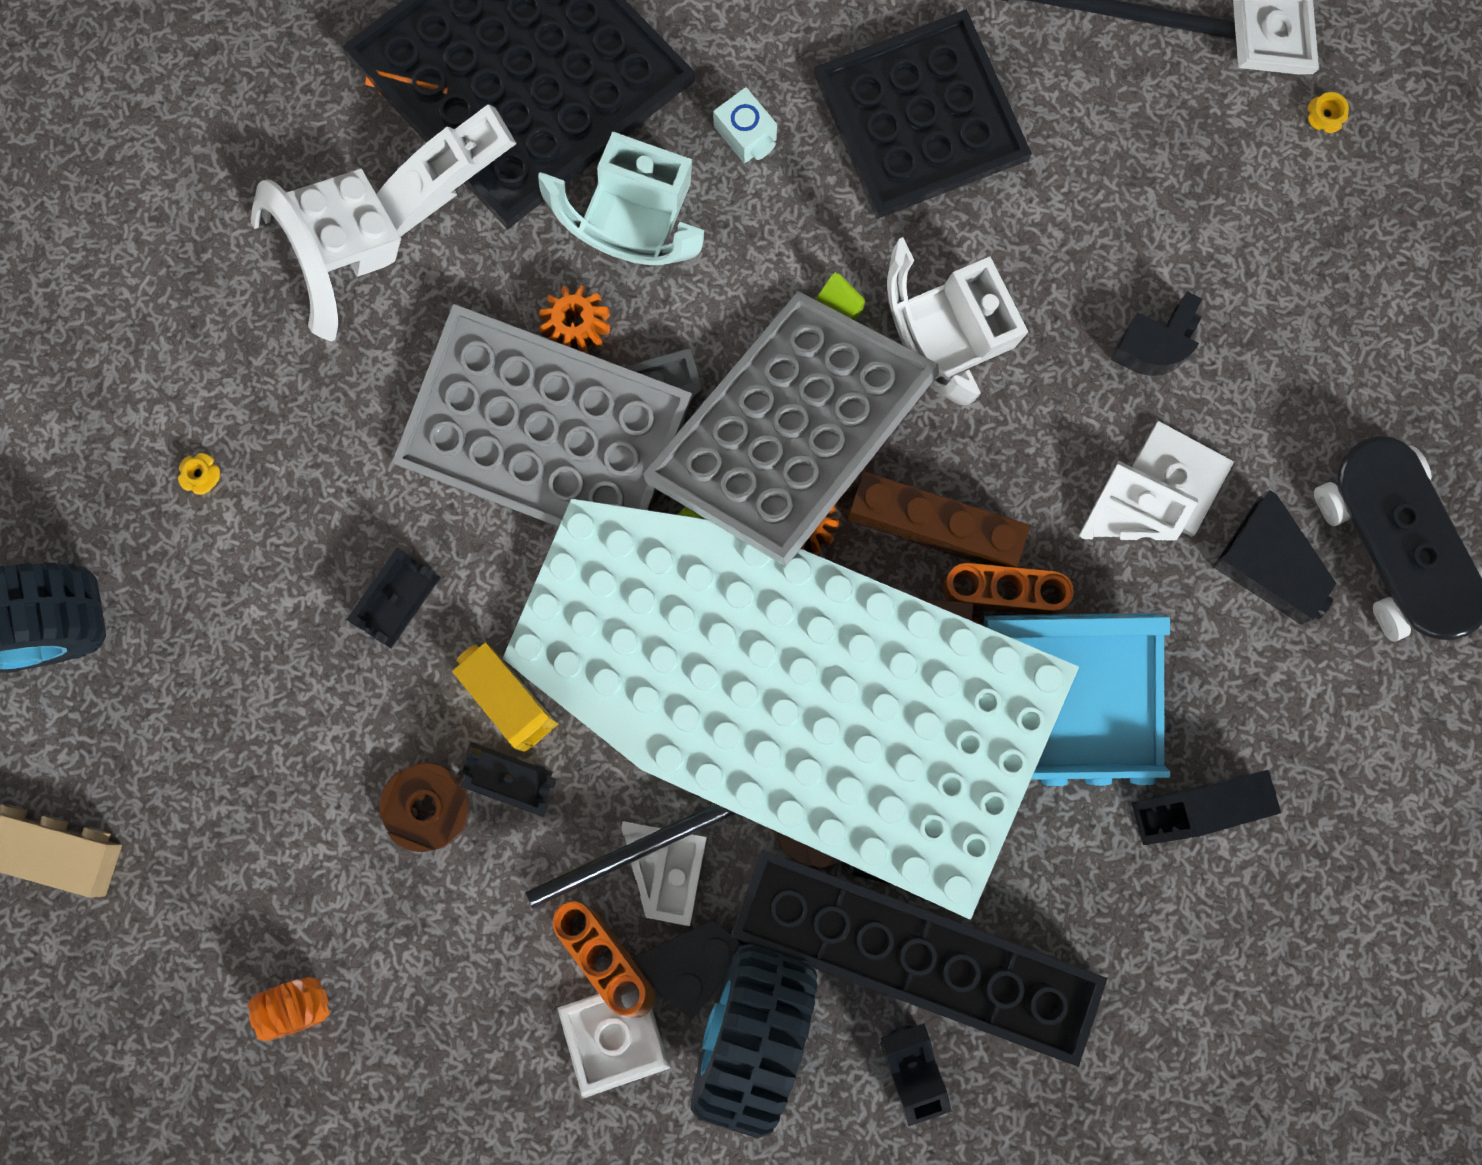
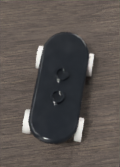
[1314,436,1482,642]

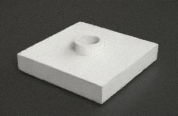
[1233,0,1319,74]
[1132,421,1234,537]
[557,984,670,1098]

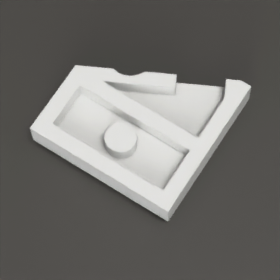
[1079,460,1198,540]
[621,821,707,926]

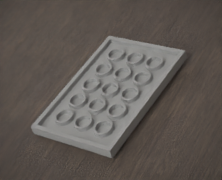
[643,291,939,567]
[392,304,693,527]

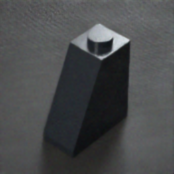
[1213,490,1337,625]
[1131,770,1281,846]

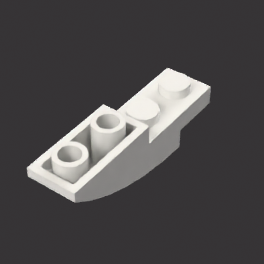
[376,104,517,237]

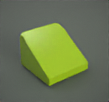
[816,272,865,320]

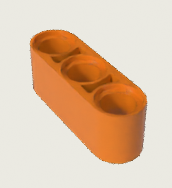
[942,563,1074,615]
[553,901,655,1018]

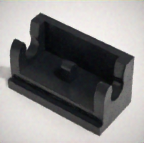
[346,548,441,649]
[454,741,556,817]

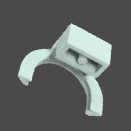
[538,131,704,265]

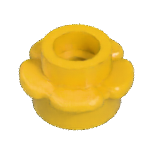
[1307,92,1349,133]
[178,453,220,495]

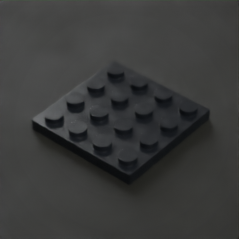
[814,9,1032,219]

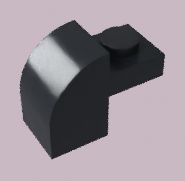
[1111,291,1202,376]
[880,1023,952,1126]

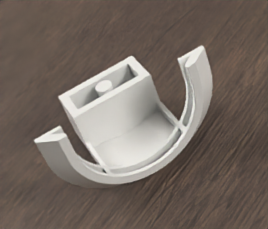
[251,168,401,341]
[887,237,1028,406]

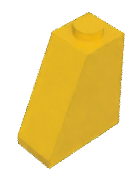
[452,642,559,753]

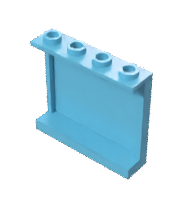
[984,613,1170,786]

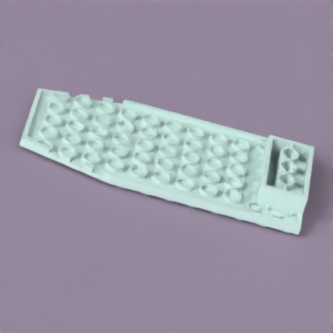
[502,499,1079,920]

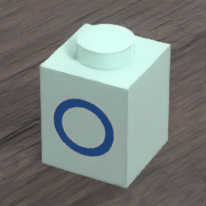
[713,87,777,164]

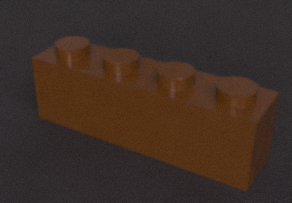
[848,471,1031,568]

